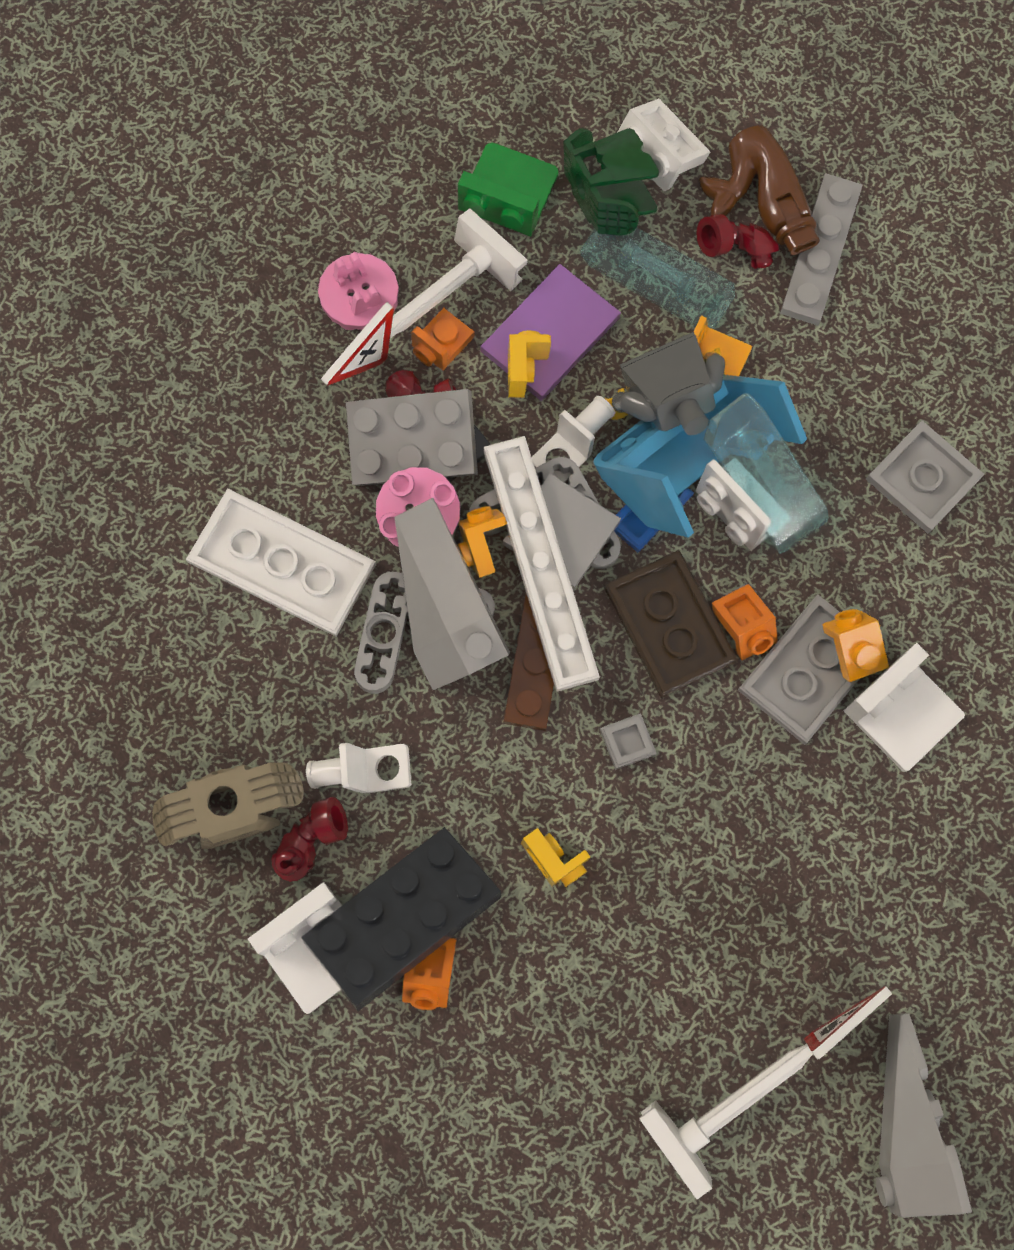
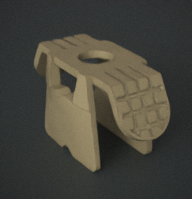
[152,762,304,849]

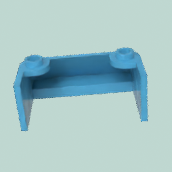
[593,375,807,538]

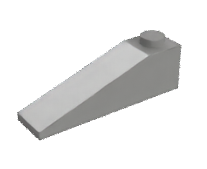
[876,1013,972,1218]

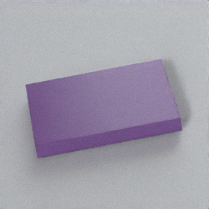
[480,264,621,401]

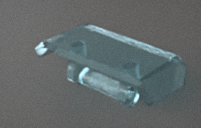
[580,228,735,329]
[704,393,828,554]

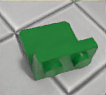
[458,143,558,237]

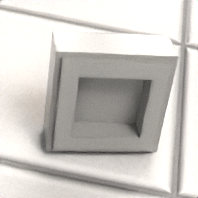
[600,713,657,770]

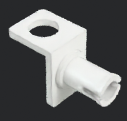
[532,396,615,482]
[306,743,411,793]

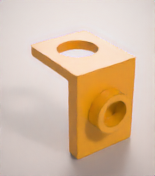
[694,315,752,376]

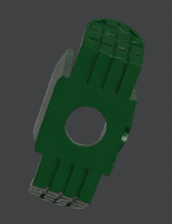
[563,128,659,236]

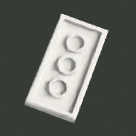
[186,489,376,637]

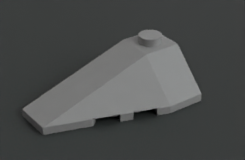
[394,498,510,690]

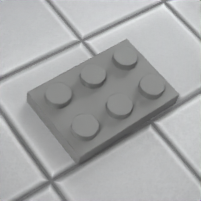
[346,389,478,486]

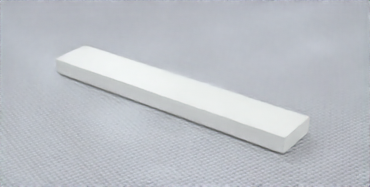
[484,436,600,692]

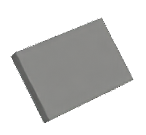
[738,594,859,745]

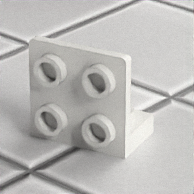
[696,457,790,551]
[843,643,965,772]
[248,882,342,1014]

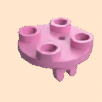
[318,252,399,330]
[376,467,460,547]

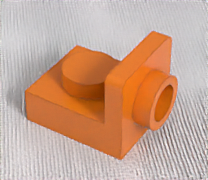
[411,308,474,371]
[712,584,778,661]
[402,938,456,1010]

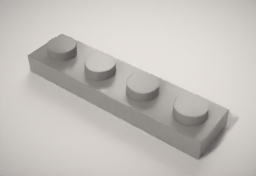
[780,173,863,326]

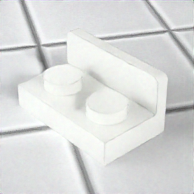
[618,99,710,191]

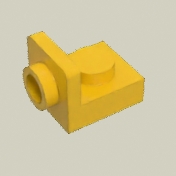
[508,330,551,398]
[521,828,590,887]

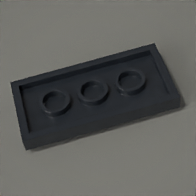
[301,827,501,1012]

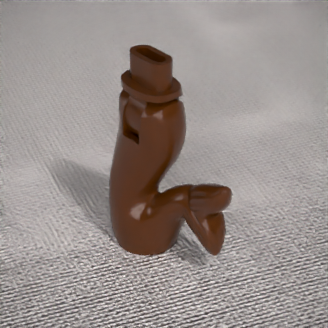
[699,125,820,255]

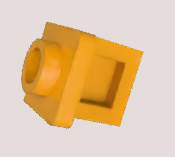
[457,506,507,578]
[822,609,889,682]

